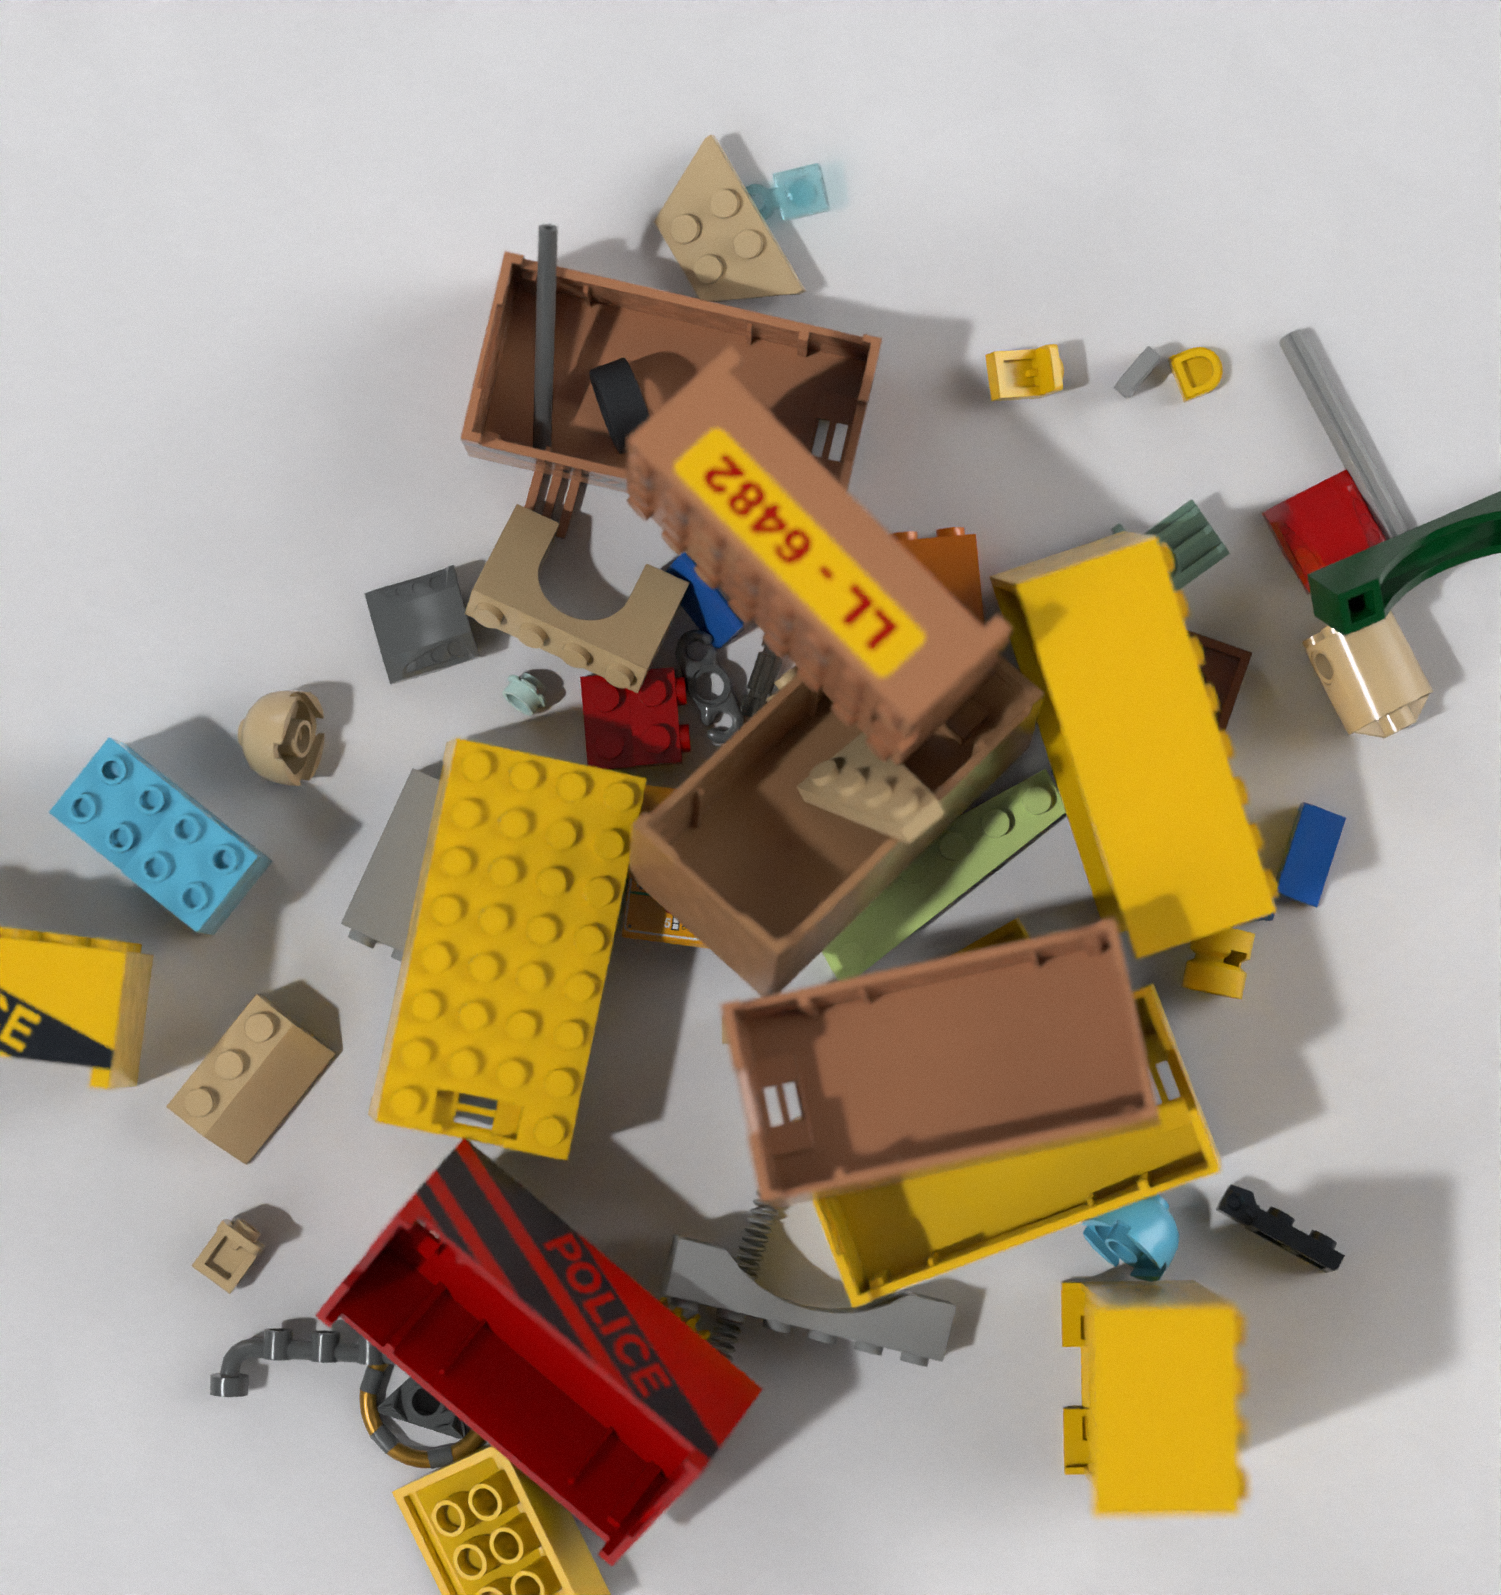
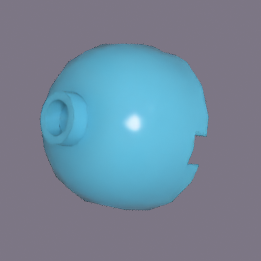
[1082,1194,1179,1282]

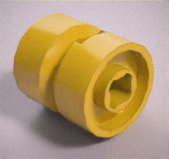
[1181,928,1255,999]

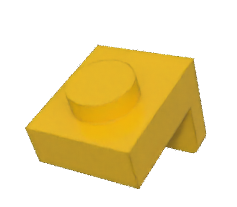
[985,344,1064,402]

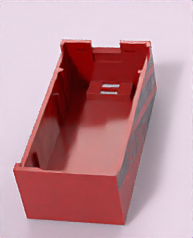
[315,1137,763,1567]

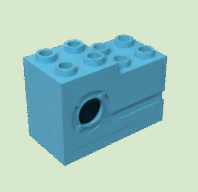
[48,737,273,935]

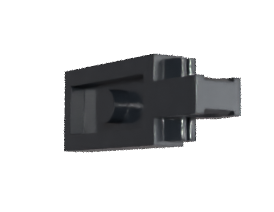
[1216,1184,1345,1273]

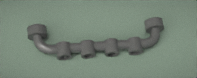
[210,1328,395,1397]

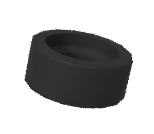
[589,357,650,454]

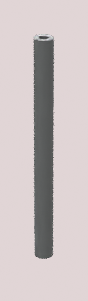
[533,224,558,451]

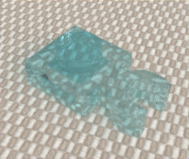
[745,163,830,222]

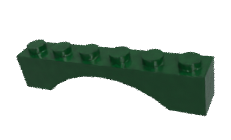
[1307,491,1501,636]

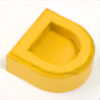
[1167,347,1223,403]

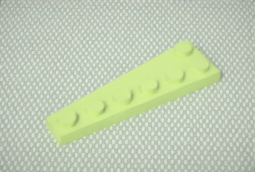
[822,769,1065,981]

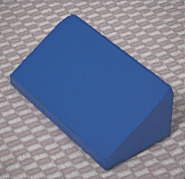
[664,552,744,649]
[1275,802,1346,908]

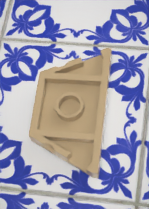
[654,134,806,302]

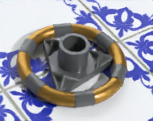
[359,1364,484,1469]

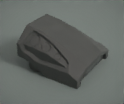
[364,565,480,685]

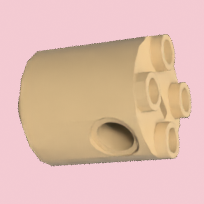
[1302,611,1434,739]

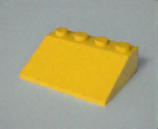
[392,1443,611,1595]

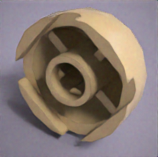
[238,690,325,786]

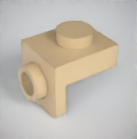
[192,1217,266,1294]

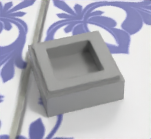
[1114,346,1161,398]

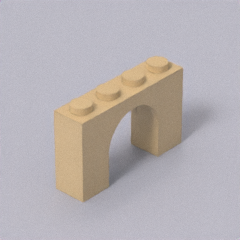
[465,504,689,693]

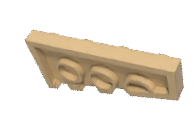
[796,732,945,844]

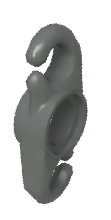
[675,629,744,744]

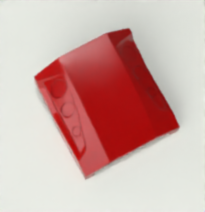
[1262,470,1386,595]

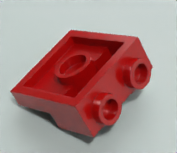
[580,667,691,770]

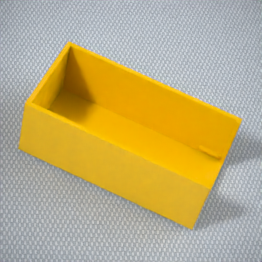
[989,531,1279,959]

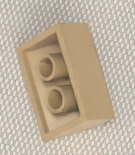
[166,994,336,1165]

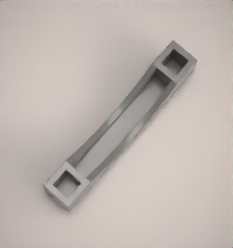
[660,1234,957,1367]

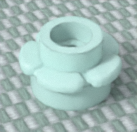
[502,673,547,716]

